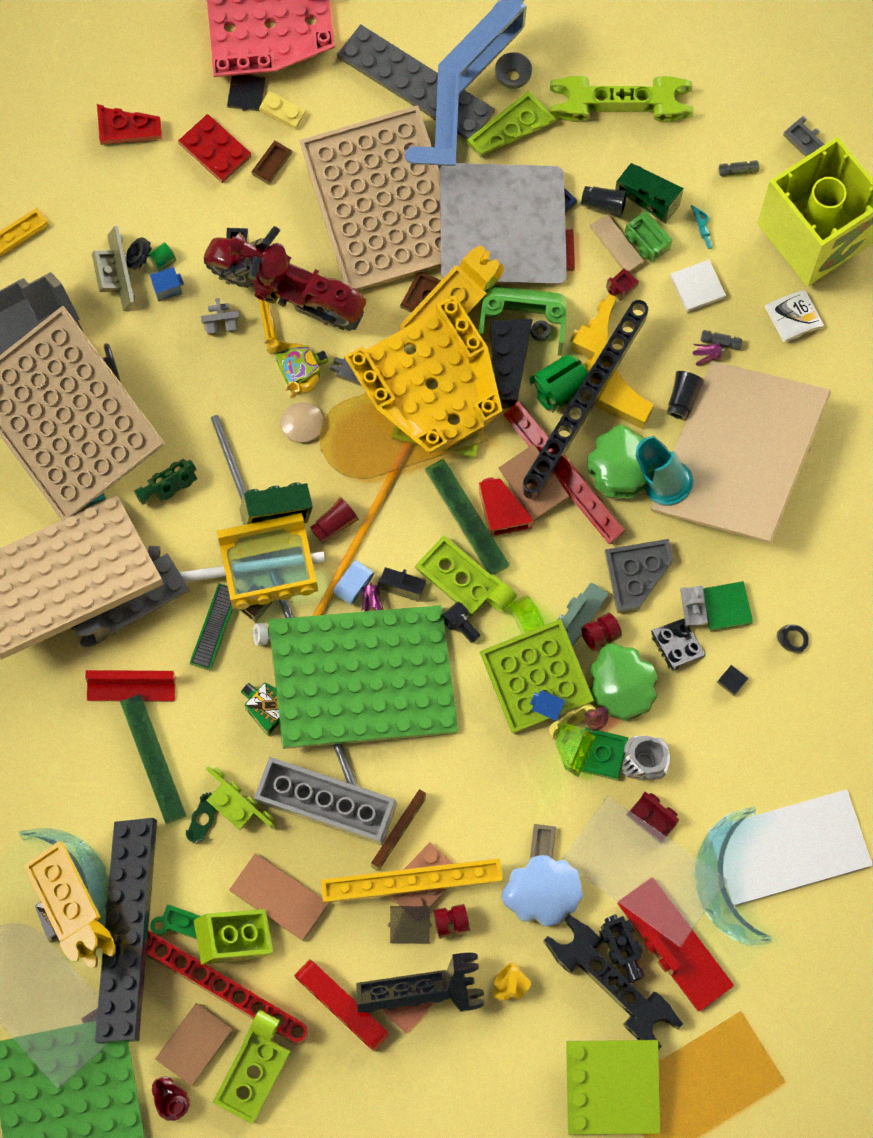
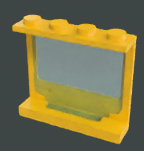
[217,513,318,609]

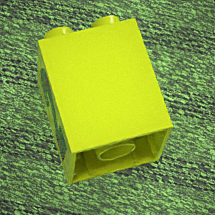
[757,136,873,287]

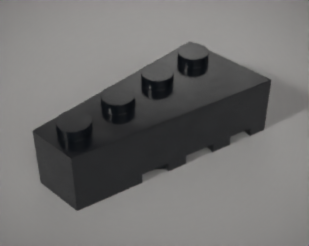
[490,319,533,409]

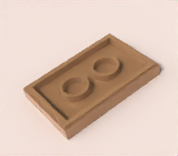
[498,444,570,521]
[155,1003,233,1086]

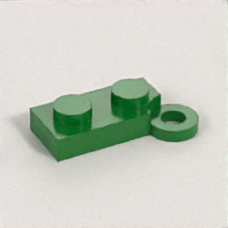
[150,904,201,940]

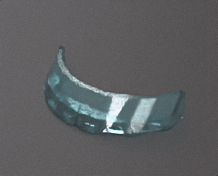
[695,806,772,946]
[19,828,109,960]

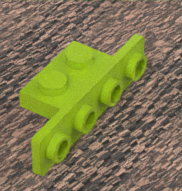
[205,766,276,831]

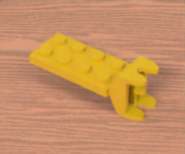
[399,246,504,329]
[23,841,115,968]

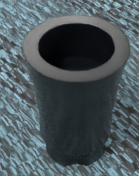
[581,186,627,218]
[667,371,704,420]

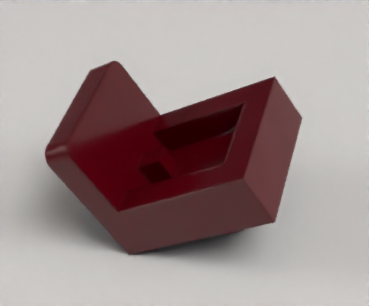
[606,268,639,301]

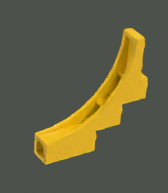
[570,294,654,430]

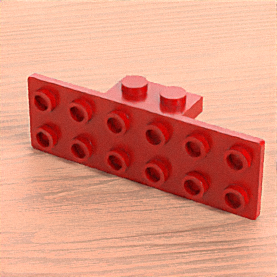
[617,878,734,1012]

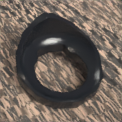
[777,624,809,653]

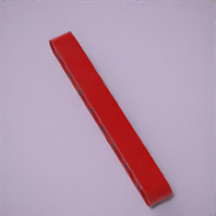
[146,930,308,1045]

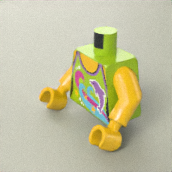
[264,337,328,398]

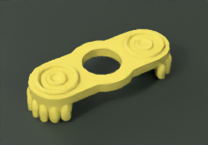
[549,703,598,740]

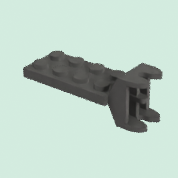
[71,553,190,647]

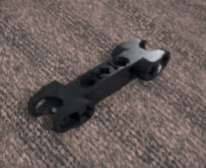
[543,914,683,1051]

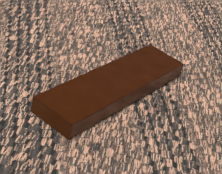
[371,789,426,871]

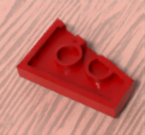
[97,104,162,145]

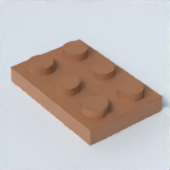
[389,842,454,922]

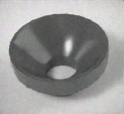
[495,52,532,89]

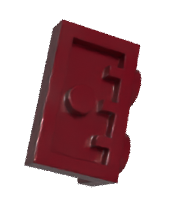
[626,792,679,844]

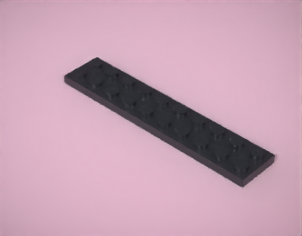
[95,818,157,1044]

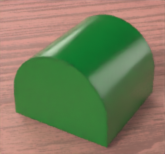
[148,242,176,272]

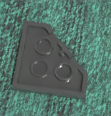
[605,539,673,613]

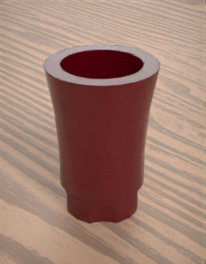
[310,497,359,544]

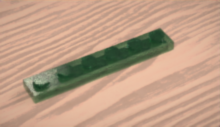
[425,458,509,575]
[120,694,187,825]

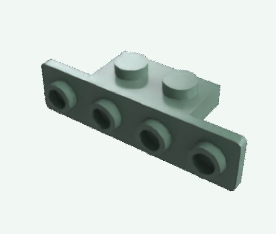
[557,583,608,647]

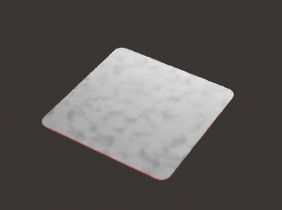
[440,163,567,284]

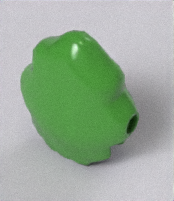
[587,425,654,499]
[590,643,658,721]

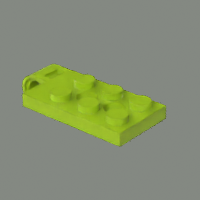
[415,535,517,617]
[212,1010,291,1124]

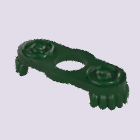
[185,792,216,843]

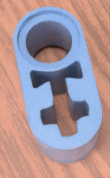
[333,560,374,605]

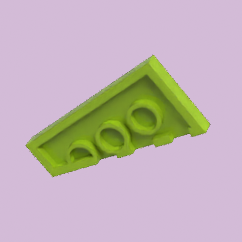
[467,90,556,157]

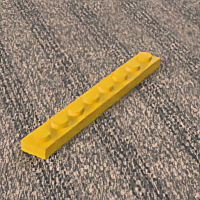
[321,858,503,903]

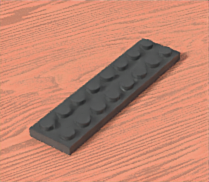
[337,24,495,140]

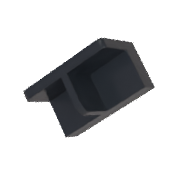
[378,567,426,602]

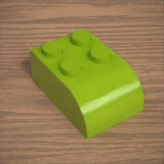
[194,909,273,965]

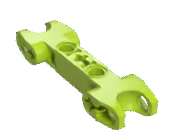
[550,76,693,122]

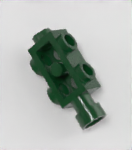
[134,458,197,505]

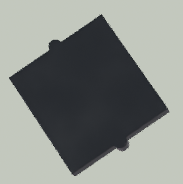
[227,74,266,111]

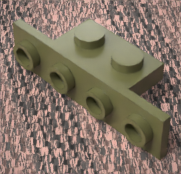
[92,226,135,311]

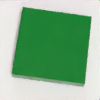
[703,581,753,632]
[575,727,629,781]

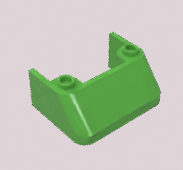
[479,286,568,356]

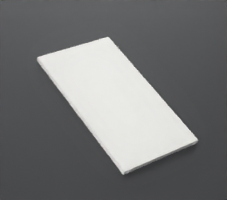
[708,789,873,906]

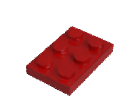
[178,114,251,183]

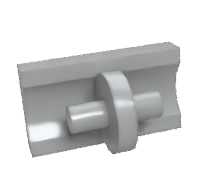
[201,298,239,334]
[680,585,708,627]

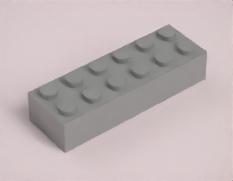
[254,757,397,846]

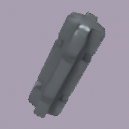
[718,160,759,176]
[701,330,742,350]

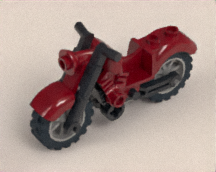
[204,226,366,331]

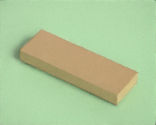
[590,214,644,273]

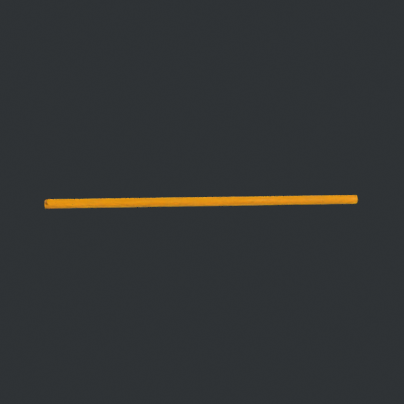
[313,443,413,616]

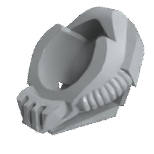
[622,736,670,781]

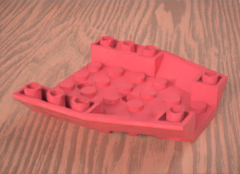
[207,0,335,77]

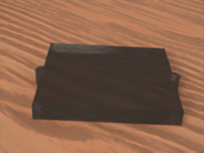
[388,906,432,944]

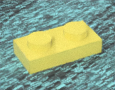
[259,91,305,130]

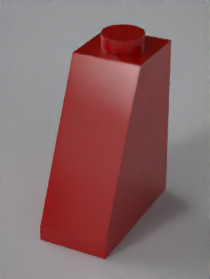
[478,477,533,537]

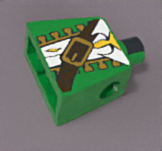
[241,683,280,736]

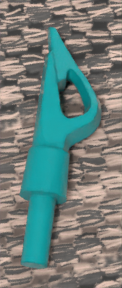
[691,205,713,249]

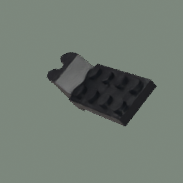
[356,952,485,1013]

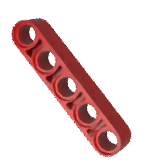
[294,959,390,1052]

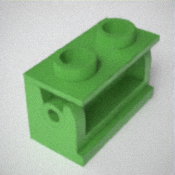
[625,210,672,263]

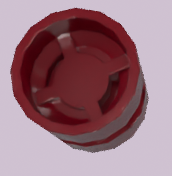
[581,613,622,651]
[433,904,470,939]

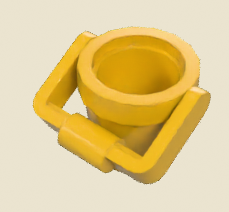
[493,962,531,1001]

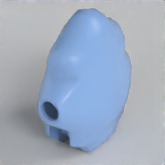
[501,855,583,927]

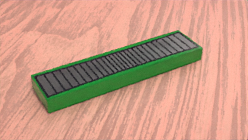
[190,583,239,671]

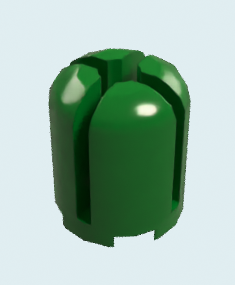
[529,354,589,413]

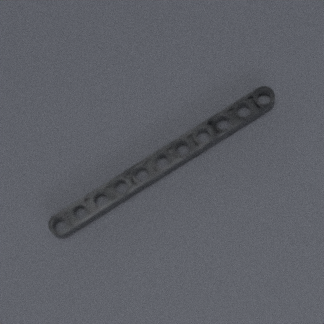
[522,300,649,499]

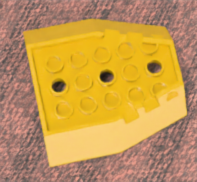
[344,295,502,453]

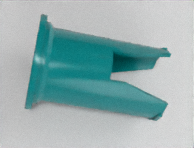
[635,436,694,506]

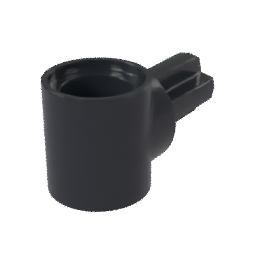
[441,602,480,643]

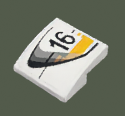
[765,290,823,342]

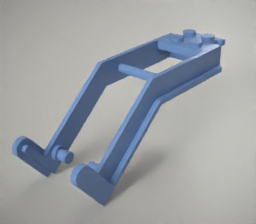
[405,0,527,170]

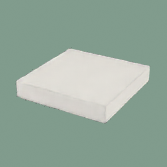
[670,260,726,312]

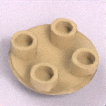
[281,402,324,442]

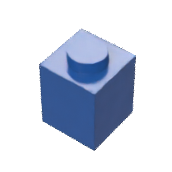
[150,267,184,301]
[530,690,565,721]

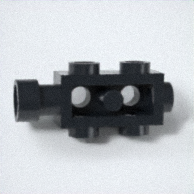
[599,914,645,983]

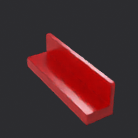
[85,670,176,702]

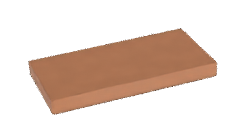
[229,853,329,941]

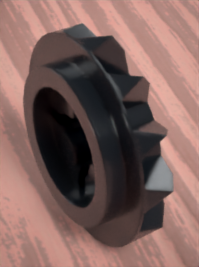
[126,237,152,270]

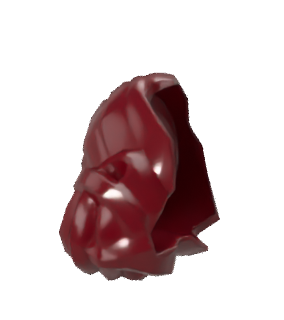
[152,1076,190,1121]

